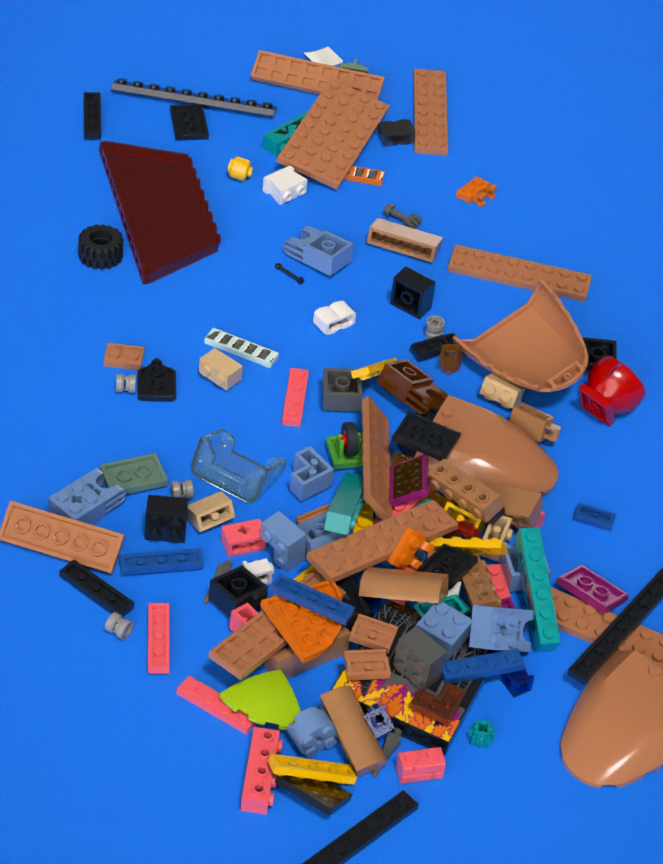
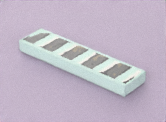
[204,328,279,369]

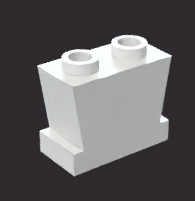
[262,165,307,205]

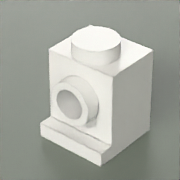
[242,558,274,585]

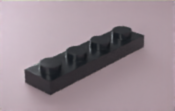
[84,92,101,139]
[59,560,134,617]

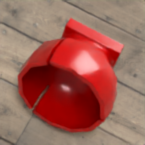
[579,356,646,427]

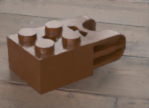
[377,359,448,414]

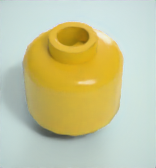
[227,156,253,181]

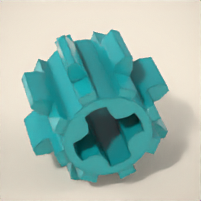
[468,720,496,748]

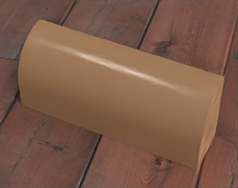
[367,218,443,263]
[465,479,542,528]
[359,567,448,603]
[265,626,351,678]
[320,686,389,778]

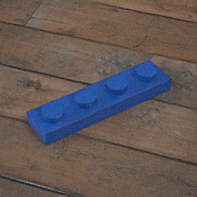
[119,548,204,575]
[269,573,355,626]
[441,649,525,684]

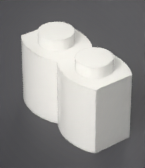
[313,301,356,335]

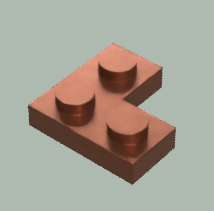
[409,682,467,726]

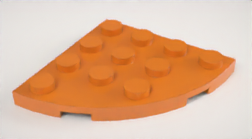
[260,580,342,663]

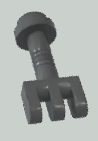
[383,203,422,229]

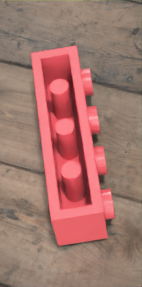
[240,727,283,815]

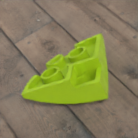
[219,669,301,730]

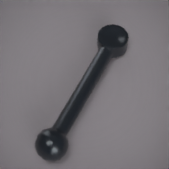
[275,263,304,285]

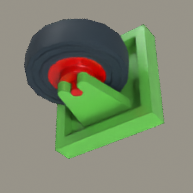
[325,422,363,470]

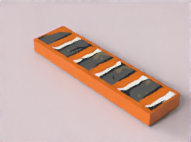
[344,166,385,186]

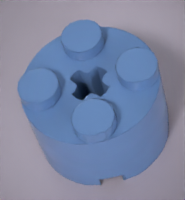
[287,706,338,759]

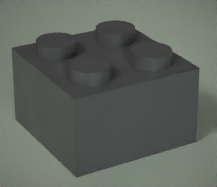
[322,368,362,412]
[393,626,448,690]

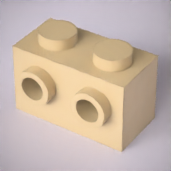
[199,348,243,391]
[480,373,526,409]
[188,491,235,532]
[479,515,513,562]

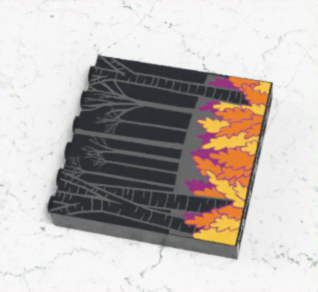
[331,604,493,756]

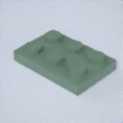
[99,453,168,494]

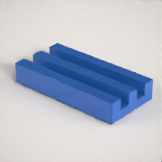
[573,503,616,532]

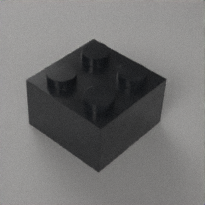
[390,266,436,320]
[145,495,189,543]
[208,565,268,617]

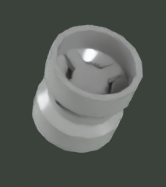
[425,316,445,339]
[116,374,136,393]
[171,479,194,499]
[105,612,134,640]

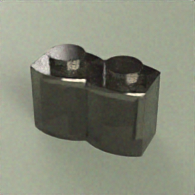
[377,119,415,147]

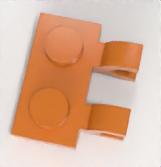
[456,177,497,208]
[388,526,435,569]

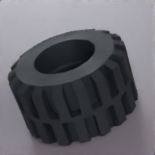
[78,224,124,270]

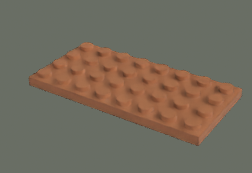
[276,78,390,190]

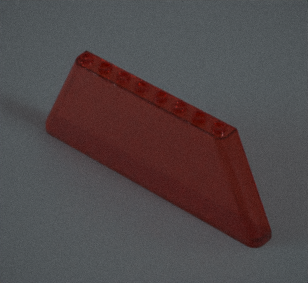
[99,141,221,285]

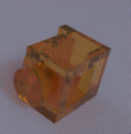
[439,344,464,374]

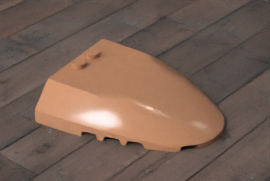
[452,278,588,392]
[415,395,558,495]
[560,650,663,788]

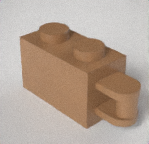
[509,402,561,442]

